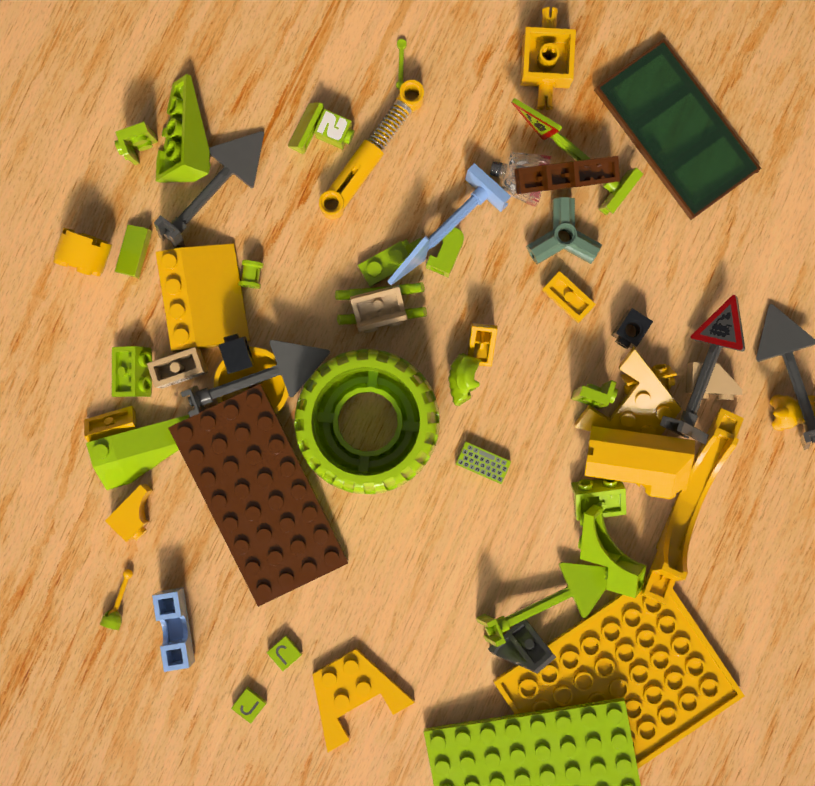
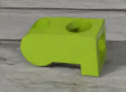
[426,228,464,278]

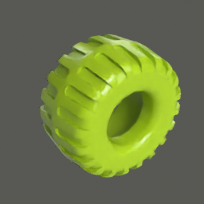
[294,349,440,494]

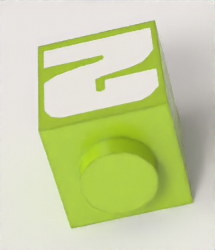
[314,109,355,150]

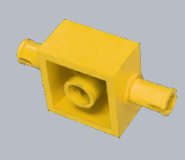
[520,7,576,110]

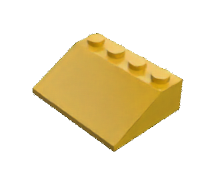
[155,244,250,353]

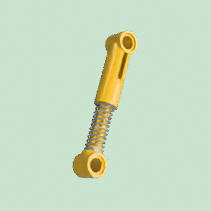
[319,80,424,219]

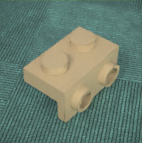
[350,284,407,333]

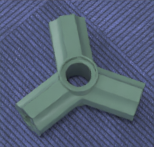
[526,197,602,265]

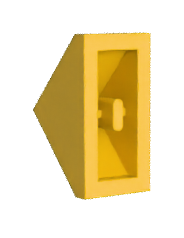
[468,323,498,367]

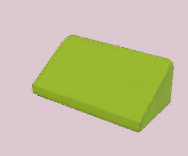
[288,102,324,154]
[115,225,152,279]

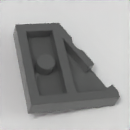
[488,619,556,674]

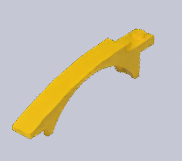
[641,408,744,605]

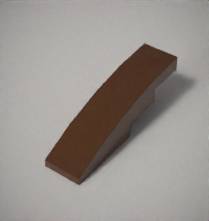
[514,156,620,194]

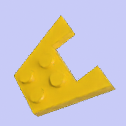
[575,346,681,435]
[312,648,415,753]

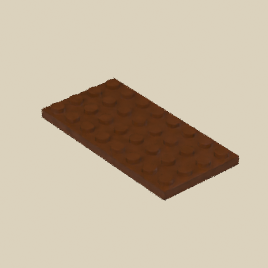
[168,383,348,607]

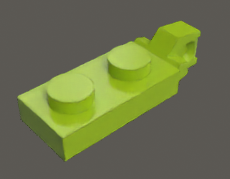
[358,238,422,287]

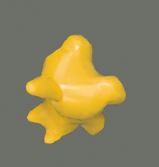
[770,394,815,431]

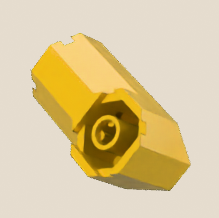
[585,426,695,499]

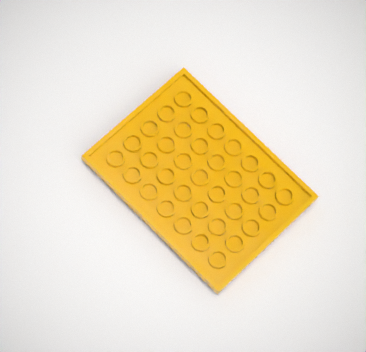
[493,577,745,769]

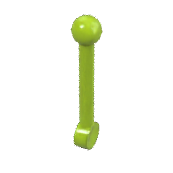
[396,39,407,90]

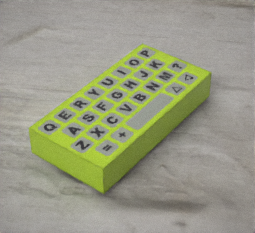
[456,442,511,484]

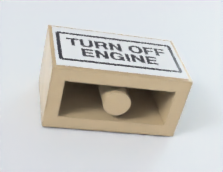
[147,347,208,389]

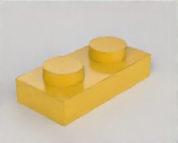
[542,271,596,323]
[84,406,136,442]

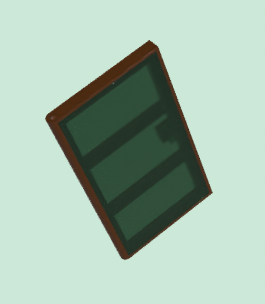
[594,39,762,220]

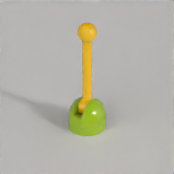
[100,569,133,630]

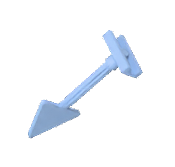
[387,163,511,285]

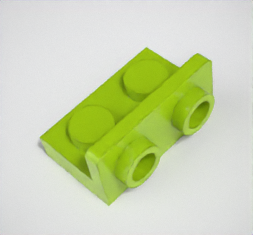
[115,122,158,165]
[112,346,152,397]
[571,380,618,409]
[571,479,626,521]

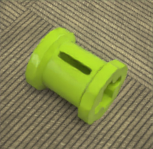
[238,260,264,289]

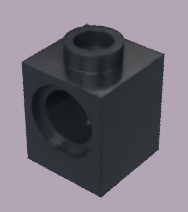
[612,308,653,349]
[219,333,255,374]

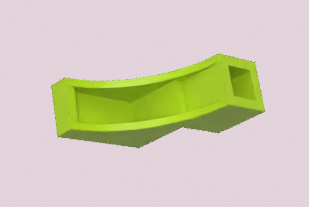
[578,504,646,598]

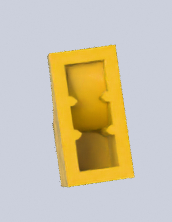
[105,484,153,542]

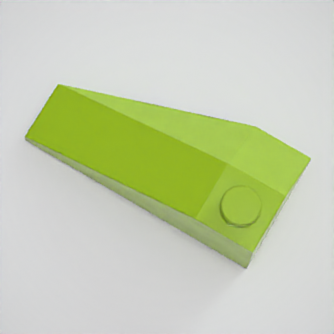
[156,74,211,183]
[86,415,190,490]

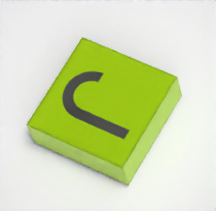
[267,635,303,671]
[231,687,267,724]

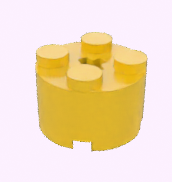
[53,227,112,276]

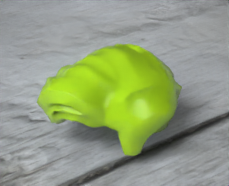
[448,353,482,406]

